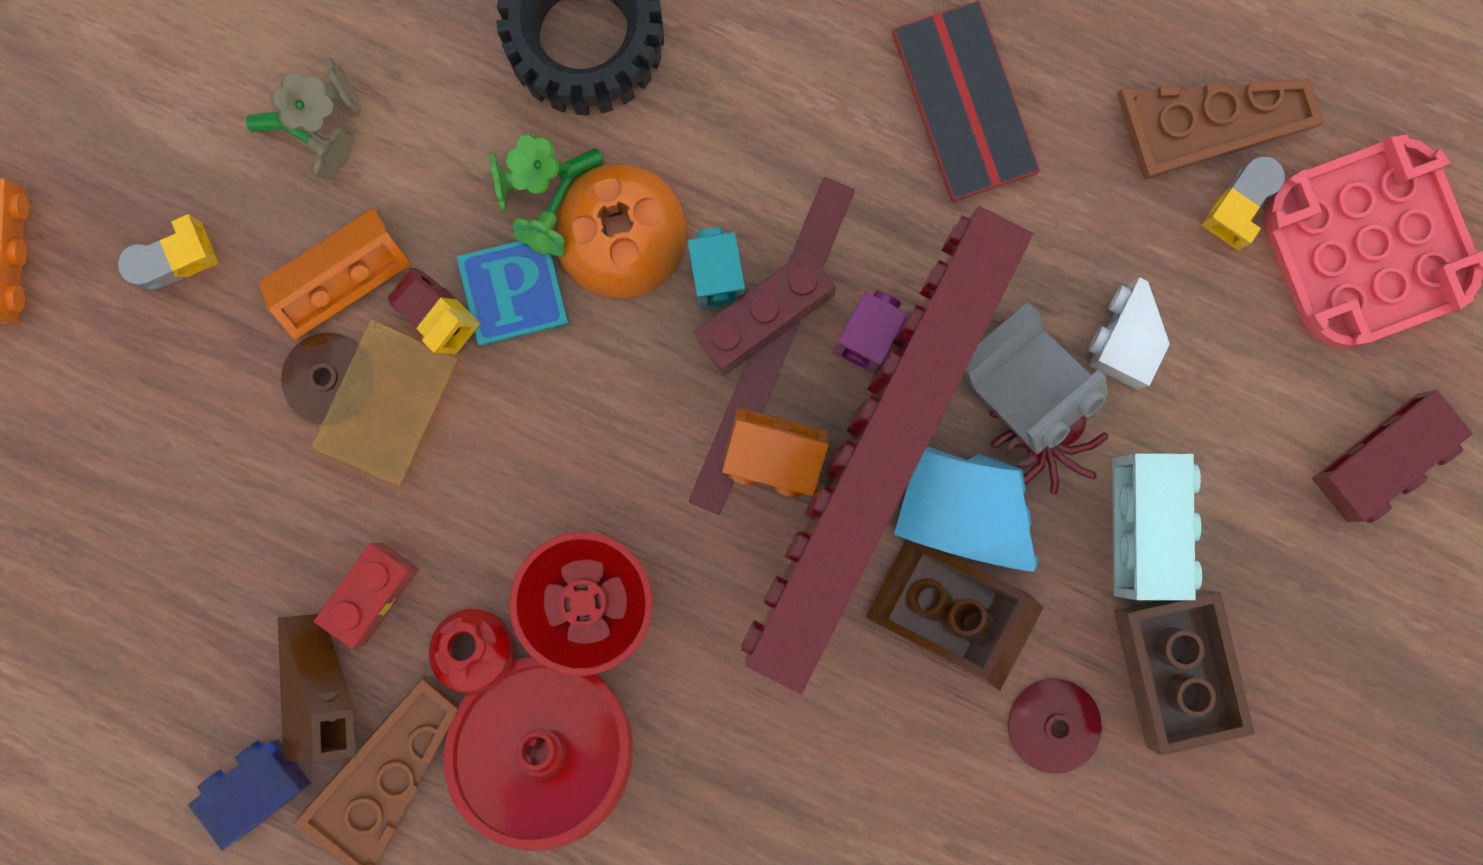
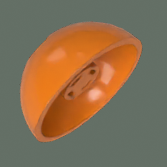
[553,163,688,299]

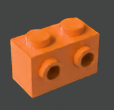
[722,407,829,497]

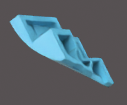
[894,446,1039,572]

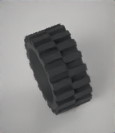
[496,0,664,115]

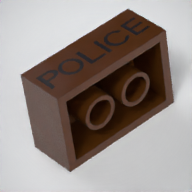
[1114,590,1255,755]

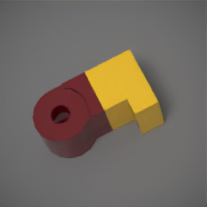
[388,268,481,354]

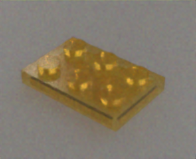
[311,320,457,486]

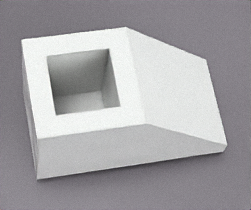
[1088,277,1170,390]

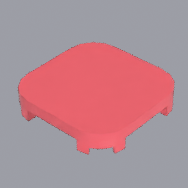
[1264,134,1483,349]

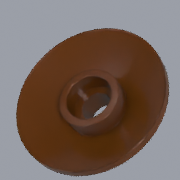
[281,333,375,425]

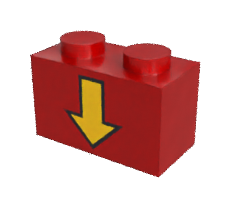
[313,543,419,649]

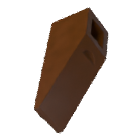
[278,614,356,764]

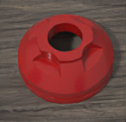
[428,609,515,695]

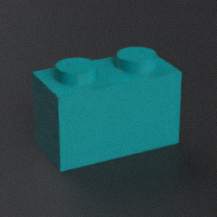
[687,227,745,310]

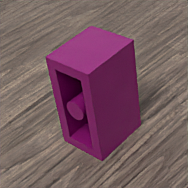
[832,290,908,374]

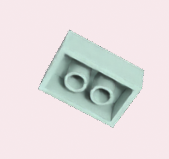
[1112,454,1202,600]

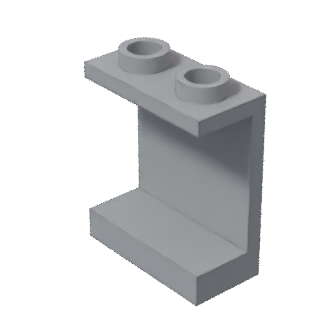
[962,302,1108,454]

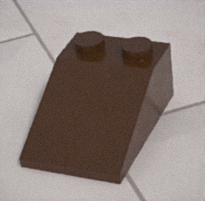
[866,539,1043,691]

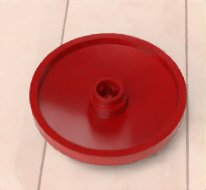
[444,657,633,851]

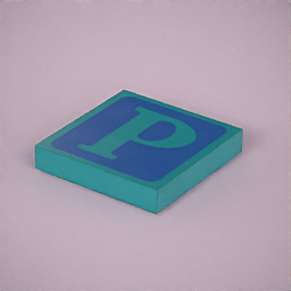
[456,241,569,347]

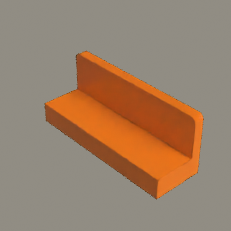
[259,208,411,340]

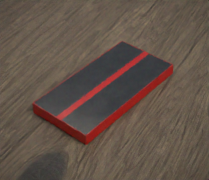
[892,0,1040,203]

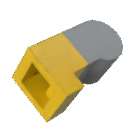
[1200,156,1285,251]
[118,214,219,290]

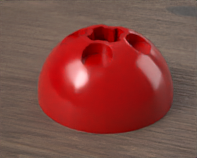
[509,532,653,676]

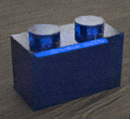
[188,739,312,850]

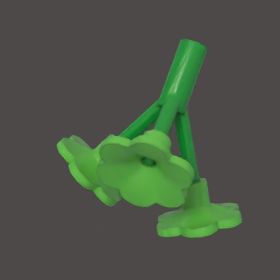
[489,134,603,256]

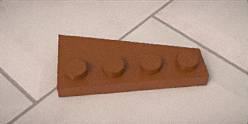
[294,676,459,865]

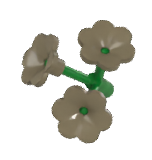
[246,58,361,180]

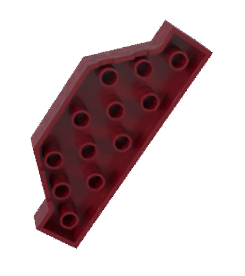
[741,206,1034,695]

